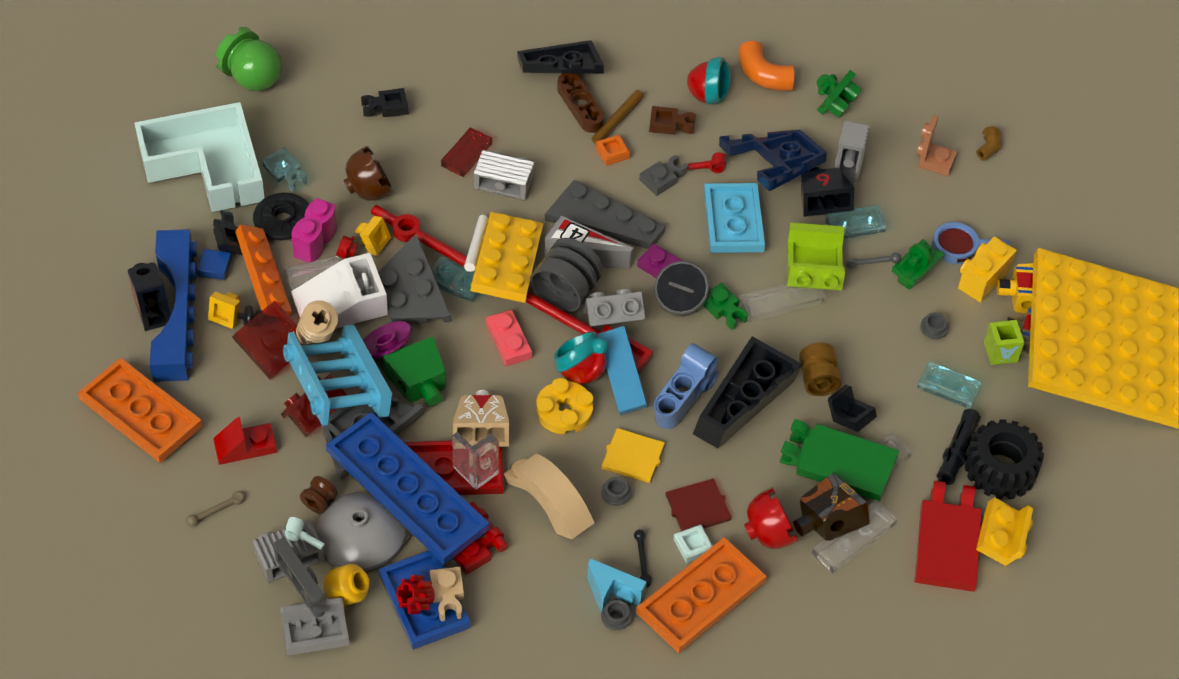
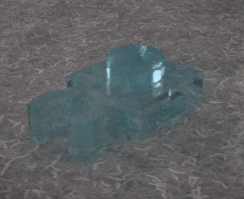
[262,147,307,192]

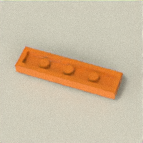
[235,224,292,319]

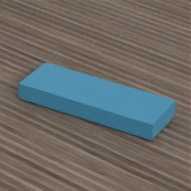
[597,326,648,415]

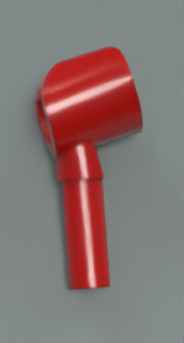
[688,152,726,174]

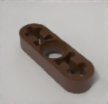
[557,73,604,133]

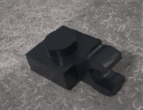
[213,210,243,255]

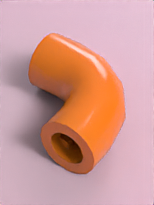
[738,41,794,91]

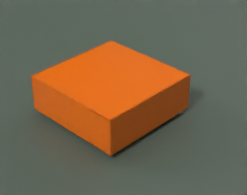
[595,134,630,166]

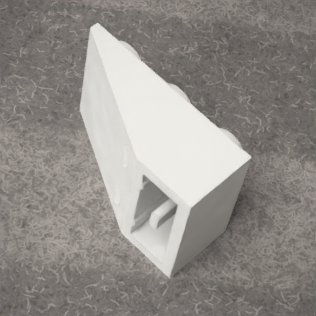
[291,253,388,329]

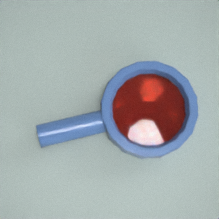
[932,222,1010,264]

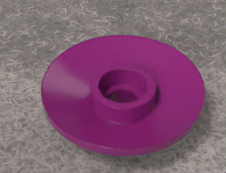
[363,321,412,359]

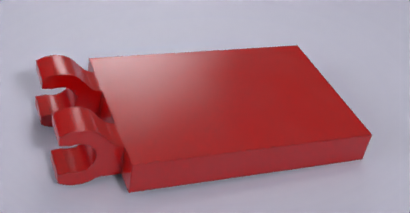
[914,481,982,592]

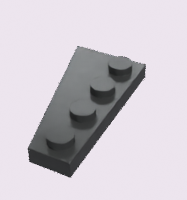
[545,180,665,249]

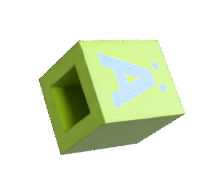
[983,320,1024,365]

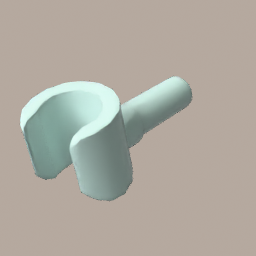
[285,517,325,550]

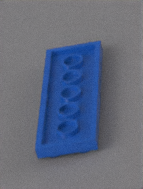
[326,412,490,564]

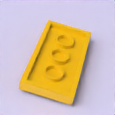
[470,212,543,303]

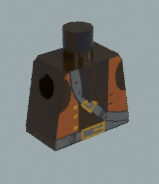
[793,473,870,541]

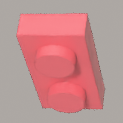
[486,310,532,366]

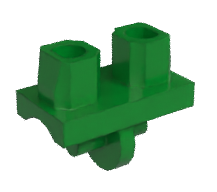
[816,70,862,118]
[892,239,944,289]

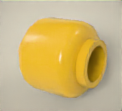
[323,564,370,607]

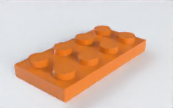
[77,357,203,463]
[636,537,767,654]

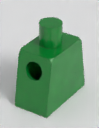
[383,336,446,406]

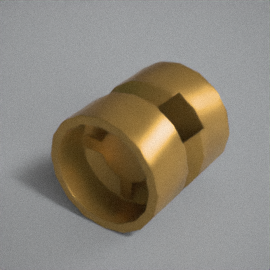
[799,342,842,396]

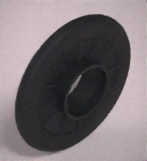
[253,193,309,240]

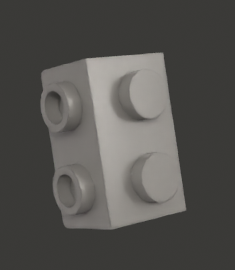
[582,289,645,327]
[280,598,350,656]

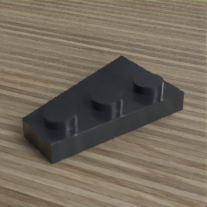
[517,40,604,74]

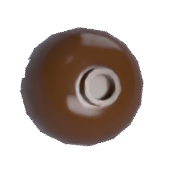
[343,146,394,201]

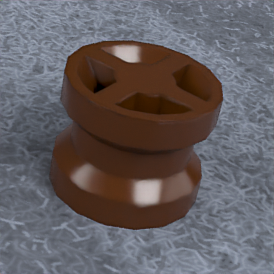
[300,476,338,514]

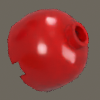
[744,487,798,549]

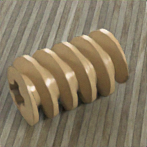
[296,300,338,345]

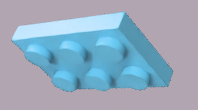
[703,183,765,253]

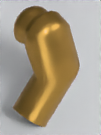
[976,126,1001,160]

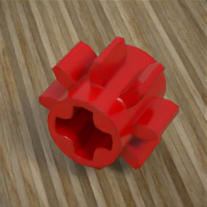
[396,575,435,614]

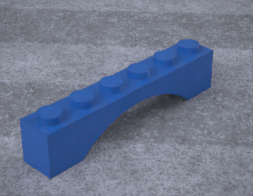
[150,229,198,382]

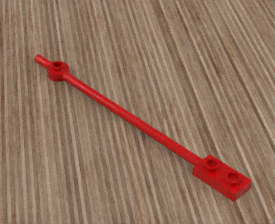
[371,205,653,373]

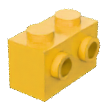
[958,236,1017,303]

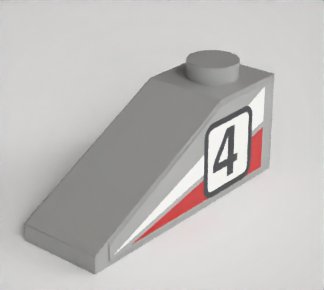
[545,216,634,269]

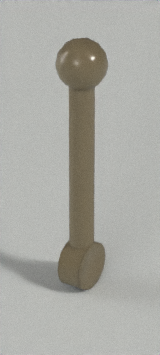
[186,492,244,526]

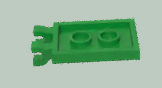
[780,419,899,502]

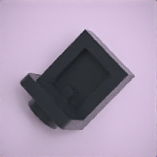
[828,385,877,432]

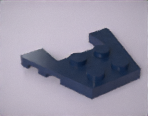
[719,130,827,191]

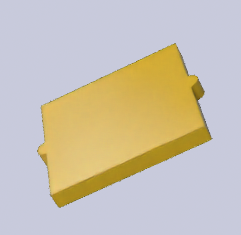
[601,428,665,483]

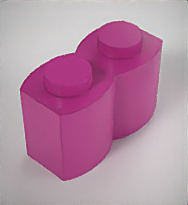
[292,198,337,263]

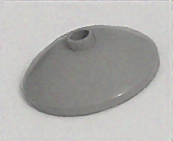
[316,492,406,571]

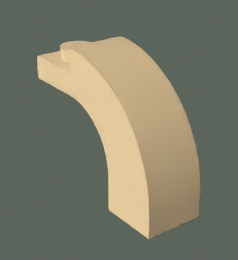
[503,453,594,539]

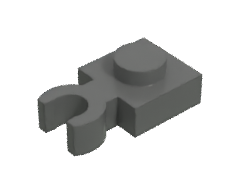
[639,155,688,196]

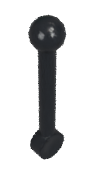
[634,529,652,587]

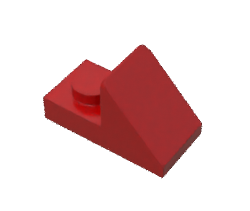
[213,417,277,465]

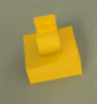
[355,216,391,256]
[208,291,240,329]

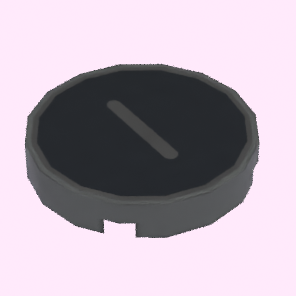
[654,261,710,317]

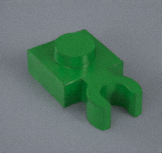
[704,282,748,330]

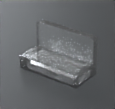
[452,432,499,490]

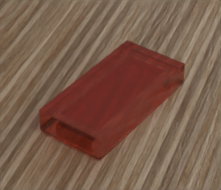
[441,127,492,177]

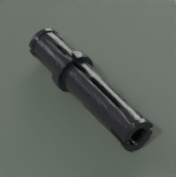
[936,409,981,485]

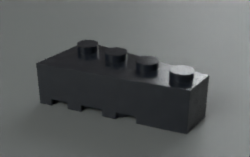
[693,336,802,448]

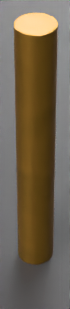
[591,90,643,143]

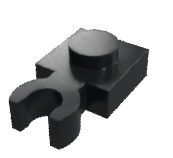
[361,88,409,117]

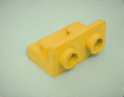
[976,497,1033,566]

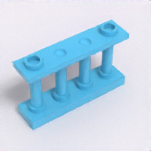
[283,324,392,426]

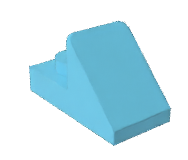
[587,559,646,612]

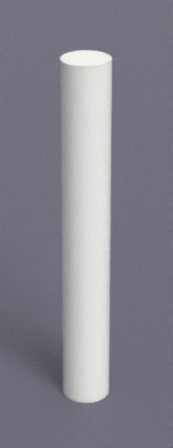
[464,215,489,272]

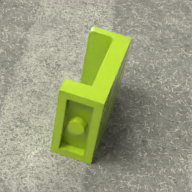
[787,222,845,291]

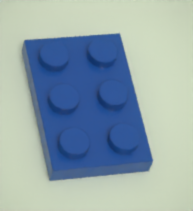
[378,551,471,650]

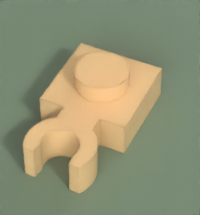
[430,567,464,621]

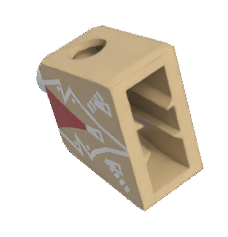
[453,390,509,447]

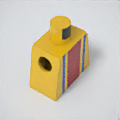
[996,263,1033,314]

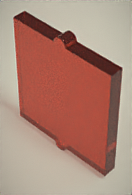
[665,478,732,532]

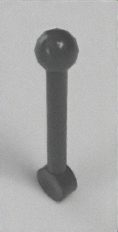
[846,252,901,269]

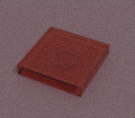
[232,301,302,379]

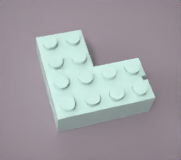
[134,102,265,212]

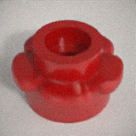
[335,235,358,259]

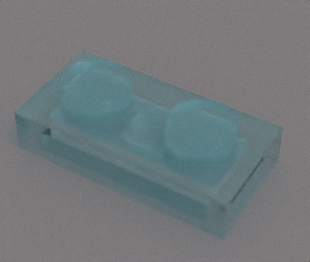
[826,205,886,239]
[917,361,982,409]

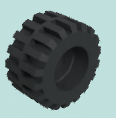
[965,419,1044,500]

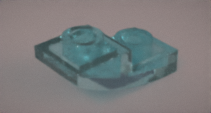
[431,256,480,302]

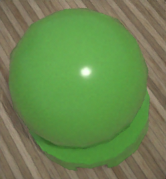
[215,27,282,91]

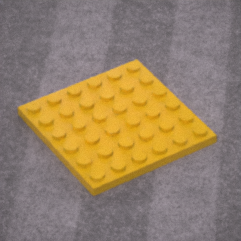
[1028,248,1179,429]

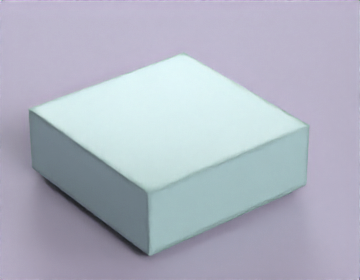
[673,525,713,563]

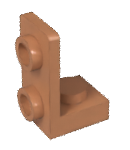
[916,115,957,176]

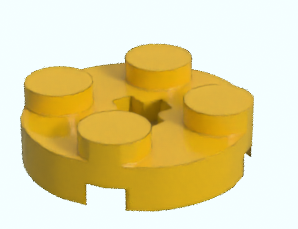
[536,378,593,434]

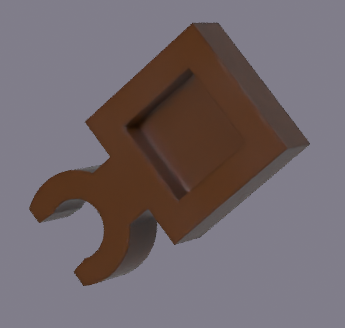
[649,106,696,135]

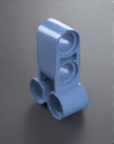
[654,343,719,429]

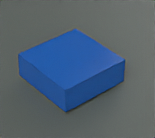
[197,249,232,280]

